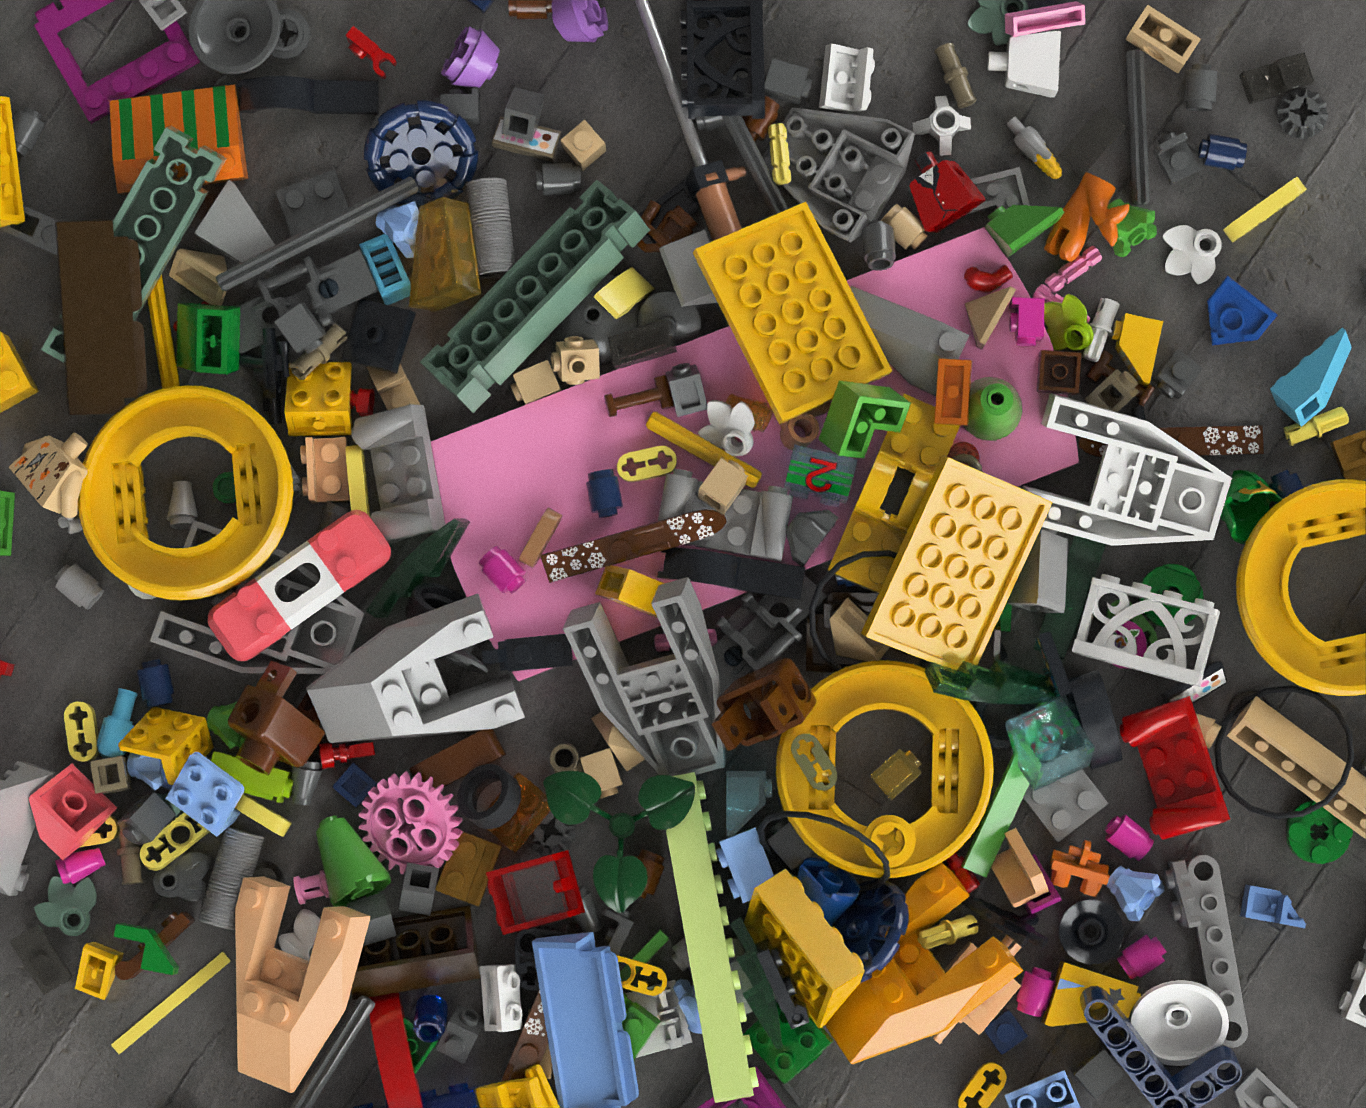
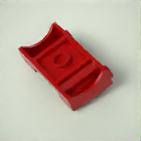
[1119,696,1230,840]

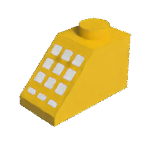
[1112,313,1163,387]

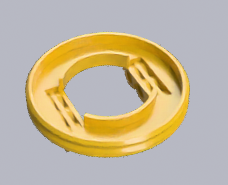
[78,385,293,600]
[1236,479,1366,696]
[775,660,994,878]

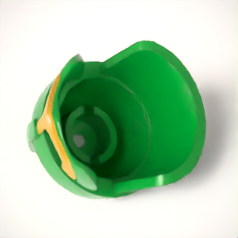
[1220,470,1282,544]

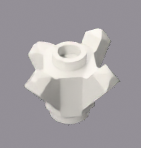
[912,96,971,156]

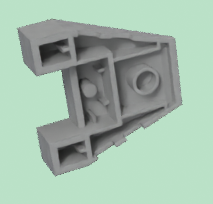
[0,761,59,896]

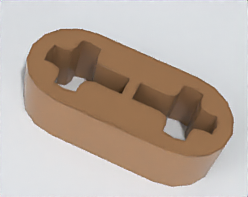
[519,507,562,568]

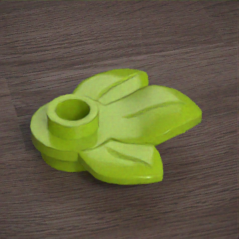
[1044,294,1094,350]

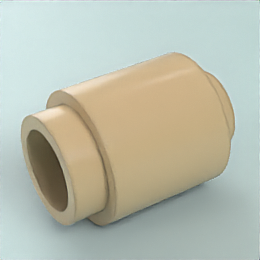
[881,204,927,250]

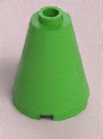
[963,377,1022,441]
[316,815,391,907]

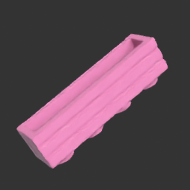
[1005,1,1085,37]

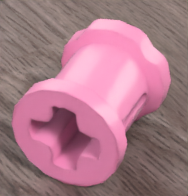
[293,870,330,905]

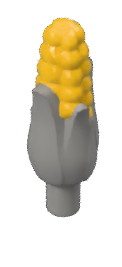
[1006,116,1062,179]

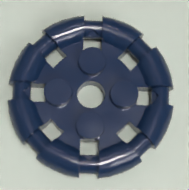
[364,100,478,209]
[831,879,909,983]

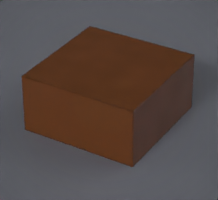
[1037,350,1081,395]

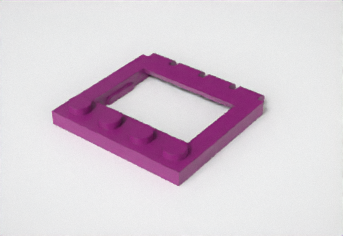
[34,0,200,124]

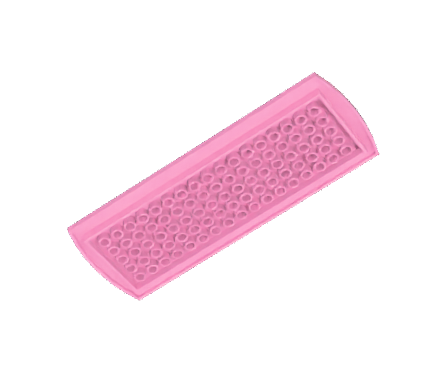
[431,227,1079,682]

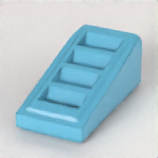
[359,234,414,305]

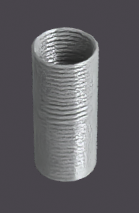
[466,177,515,279]
[198,827,265,930]

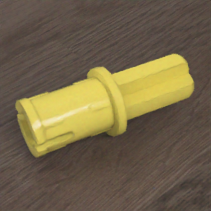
[1283,407,1349,446]
[917,914,979,949]

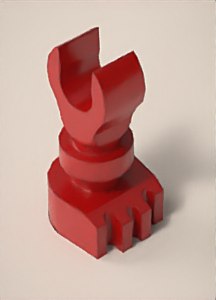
[350,388,375,417]
[319,742,375,769]
[946,848,981,893]

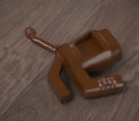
[636,200,698,253]

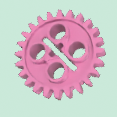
[359,771,463,874]

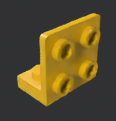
[284,362,353,436]
[118,707,214,785]

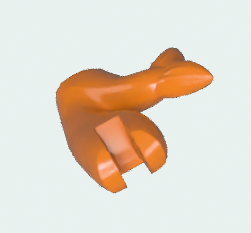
[1044,172,1129,262]

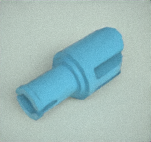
[97,688,138,759]

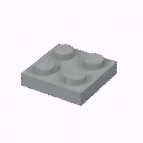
[1023,752,1109,843]

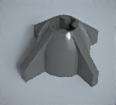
[786,510,839,567]

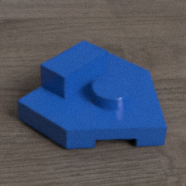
[1207,275,1278,345]

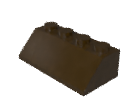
[351,905,481,1000]

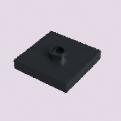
[341,299,416,373]

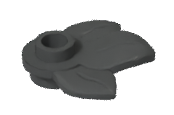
[153,839,212,902]

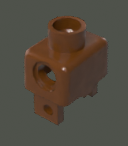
[711,658,816,751]
[228,661,325,776]

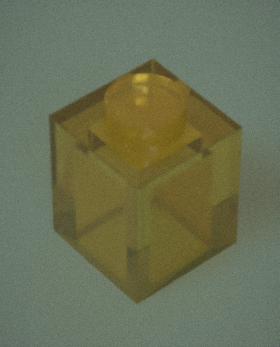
[870,749,922,800]

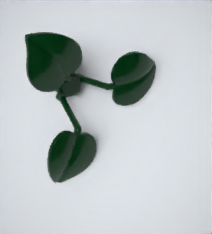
[543,771,695,913]

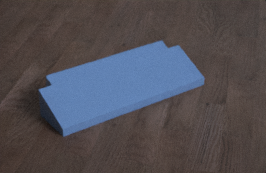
[532,932,639,1108]

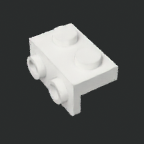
[819,43,875,114]
[480,964,523,1032]

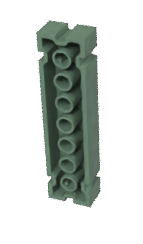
[41,126,227,363]
[420,180,650,413]

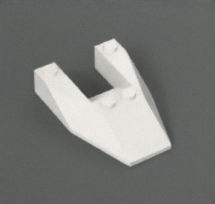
[1022,393,1232,546]

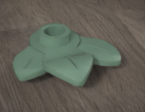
[967,0,1028,46]
[34,876,97,936]

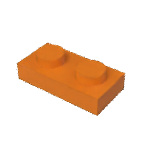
[935,359,972,426]

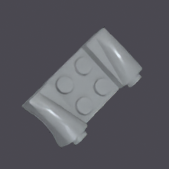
[351,404,446,543]
[658,469,793,562]

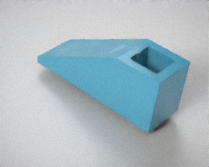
[1270,328,1352,427]

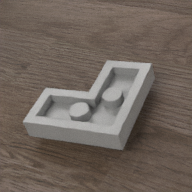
[966,167,1030,215]

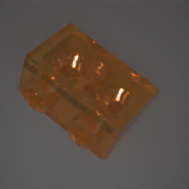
[486,772,550,853]

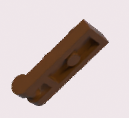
[115,911,195,980]

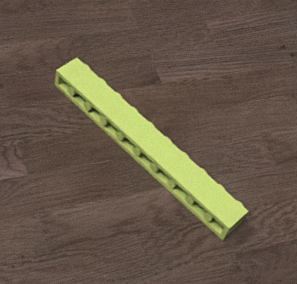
[666,772,759,1103]

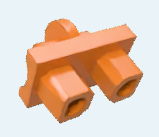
[1050,840,1110,897]

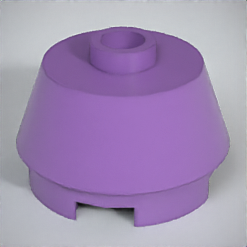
[552,0,608,42]
[441,26,499,89]

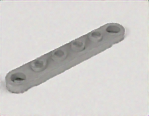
[1187,855,1248,1048]

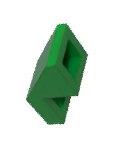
[114,923,179,975]

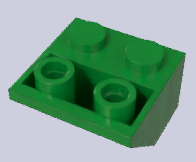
[176,303,240,374]

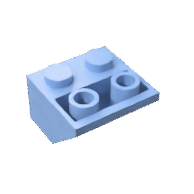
[716,827,774,903]
[1004,1070,1080,1108]

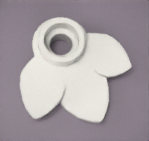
[1162,225,1222,285]
[698,400,755,456]
[279,909,320,961]

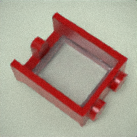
[486,850,585,935]

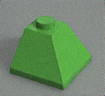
[985,205,1065,258]

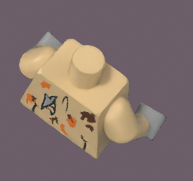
[9,432,88,534]

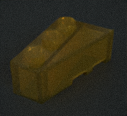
[409,197,481,312]

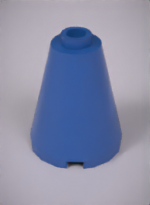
[797,857,860,926]

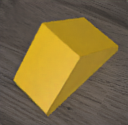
[75,942,124,1000]

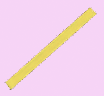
[111,952,231,1054]

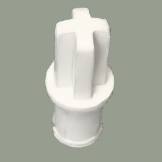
[1083,298,1120,362]

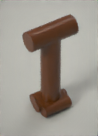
[1086,350,1155,407]
[604,375,674,417]

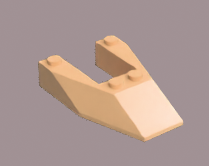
[235,876,371,1093]

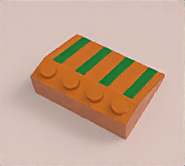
[109,84,248,195]

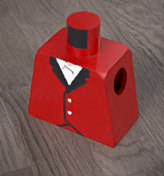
[909,151,986,233]

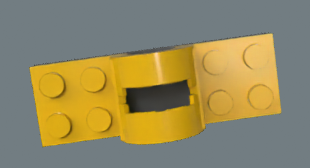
[827,394,960,594]

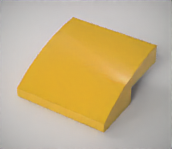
[475,1077,546,1108]

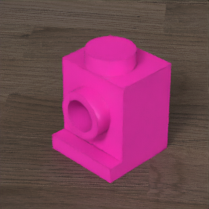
[1009,297,1045,346]

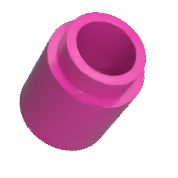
[479,546,526,594]
[1104,814,1154,861]
[1117,934,1167,980]
[1016,967,1056,1017]

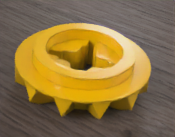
[863,815,916,867]

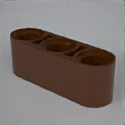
[409,729,506,788]

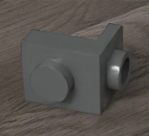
[435,1005,484,1064]

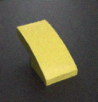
[594,267,655,319]

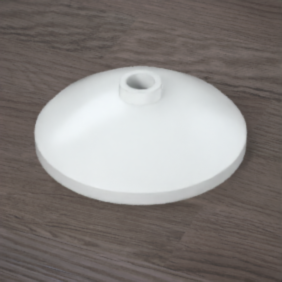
[1130,980,1229,1066]

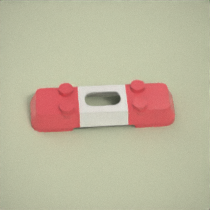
[208,510,391,662]

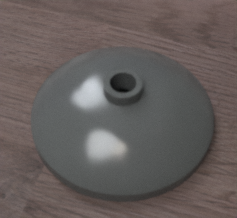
[189,0,281,74]
[549,274,640,366]

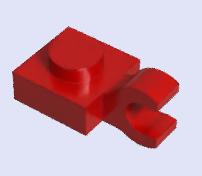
[345,26,397,79]

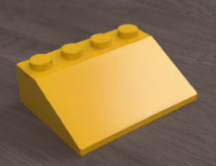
[742,869,865,1029]

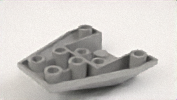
[762,107,915,243]

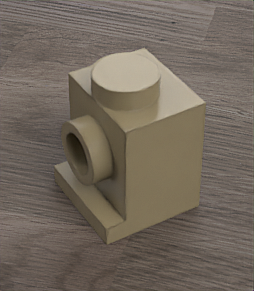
[1085,369,1139,412]
[90,756,133,794]

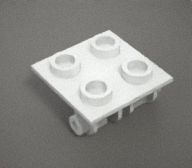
[625,980,692,1058]

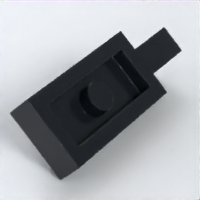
[482,634,573,672]
[756,938,809,1029]

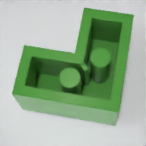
[818,380,911,459]

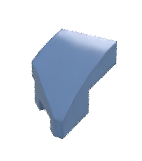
[1240,885,1306,928]

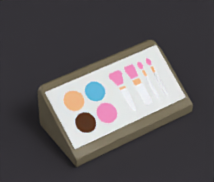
[491,116,561,162]

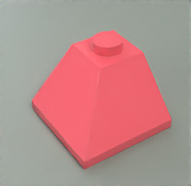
[28,764,117,860]

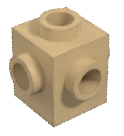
[551,336,600,385]

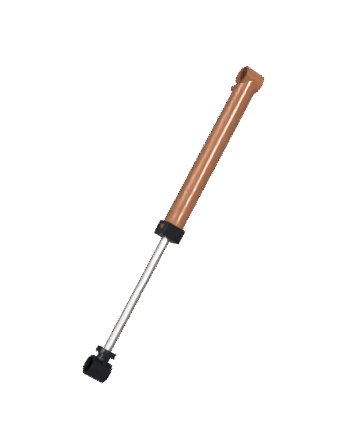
[635,0,831,451]

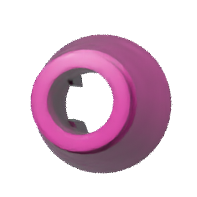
[55,848,106,884]

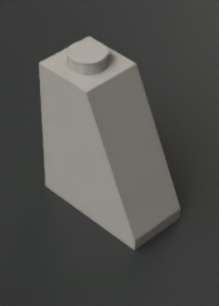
[195,180,278,277]
[1006,527,1068,613]

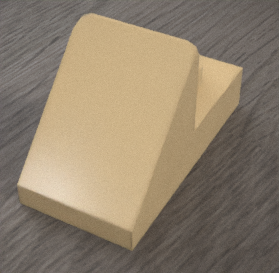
[367,363,421,410]

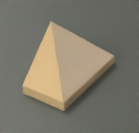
[169,249,227,305]
[964,286,1016,349]
[829,598,890,662]
[591,712,645,771]

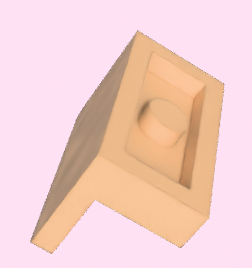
[991,828,1049,908]

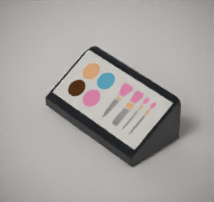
[1161,661,1227,704]

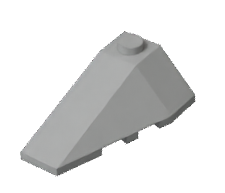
[851,286,970,396]

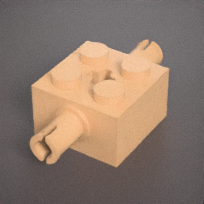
[931,935,1022,1044]

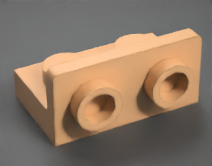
[300,437,350,504]

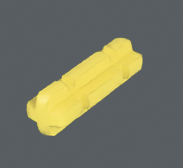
[768,123,791,185]

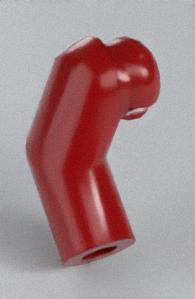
[964,264,1013,293]

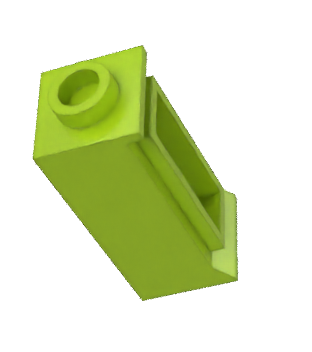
[211,751,293,803]

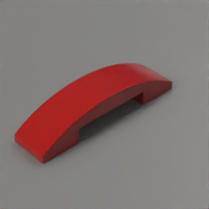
[368,992,423,1108]

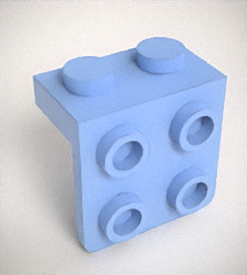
[166,752,245,837]

